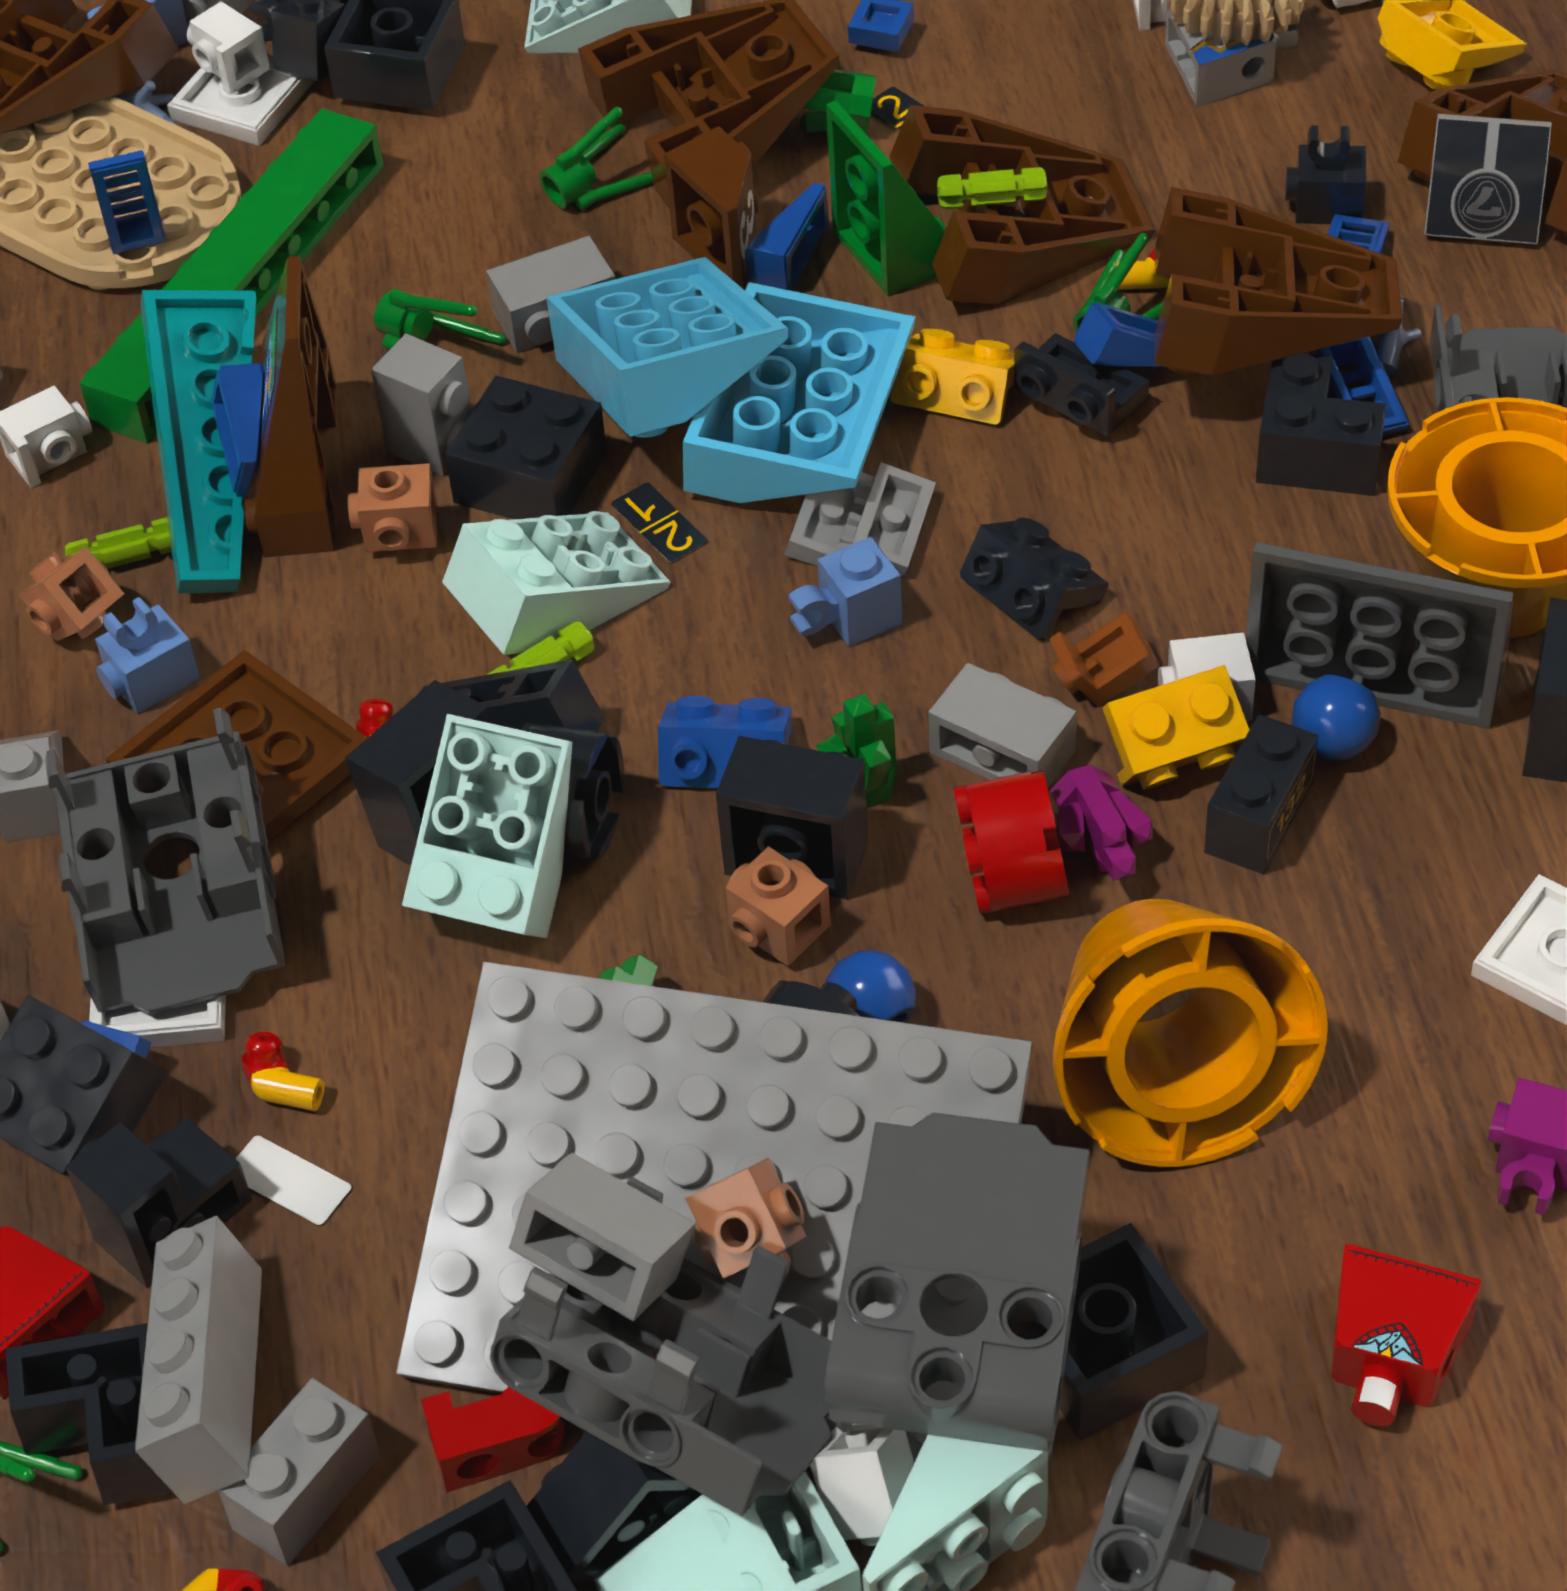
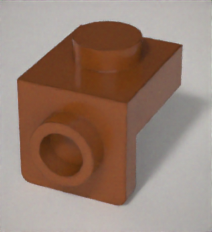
[1049,611,1160,707]

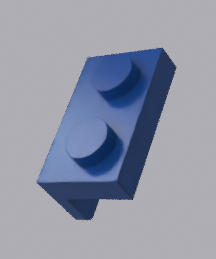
[658,696,792,788]

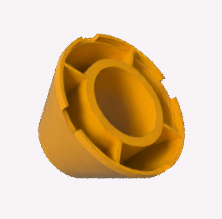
[1387,397,1567,638]
[1053,899,1328,1167]

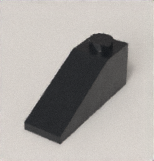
[418,659,605,731]

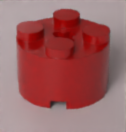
[953,770,1070,915]

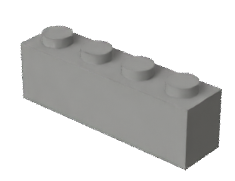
[135,1216,262,1504]

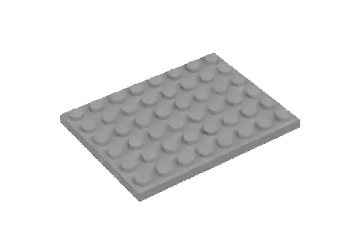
[396,962,1033,1463]

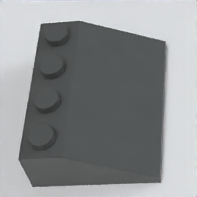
[1246,542,1513,729]

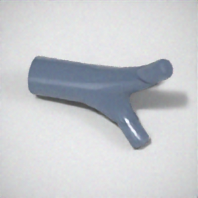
[114,80,176,125]
[1377,297,1422,378]

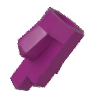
[1050,765,1153,881]

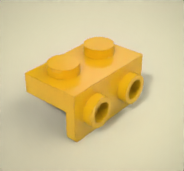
[890,329,1014,425]
[1102,665,1249,790]

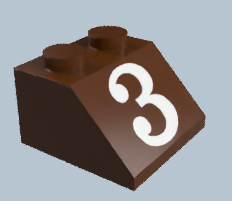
[664,126,758,290]

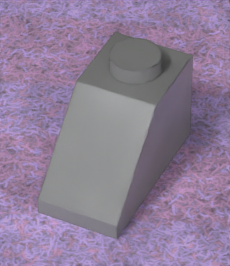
[0,730,64,843]

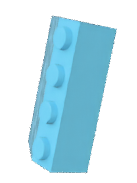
[546,257,789,438]
[683,282,915,503]

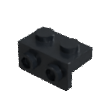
[1014,333,1149,437]
[960,517,1109,639]

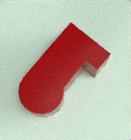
[421,1386,567,1493]

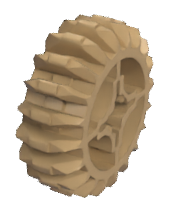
[1166,0,1308,46]

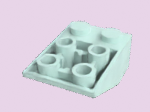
[524,0,692,53]
[442,511,671,655]
[402,714,572,938]
[862,1434,1048,1591]
[594,1471,862,1591]

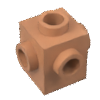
[348,463,438,552]
[19,547,124,642]
[725,846,831,966]
[685,1157,806,1279]

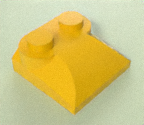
[1377,0,1527,89]

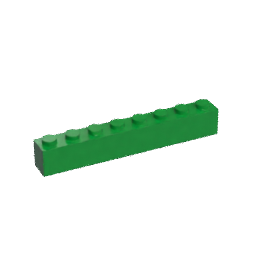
[79,108,384,444]

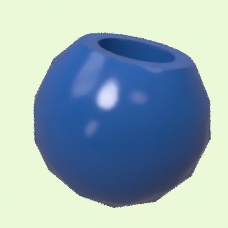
[1291,674,1381,762]
[825,949,916,1023]

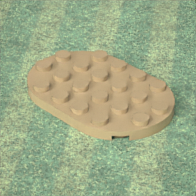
[0,96,242,290]

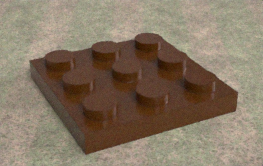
[106,650,367,842]

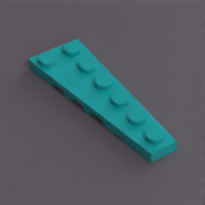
[140,290,256,593]

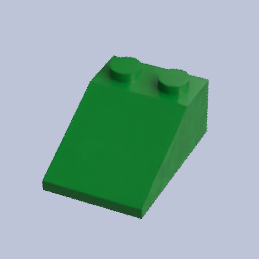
[826,100,946,297]

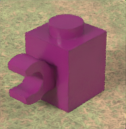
[1488,1077,1567,1215]

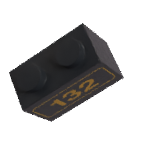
[1204,714,1319,875]

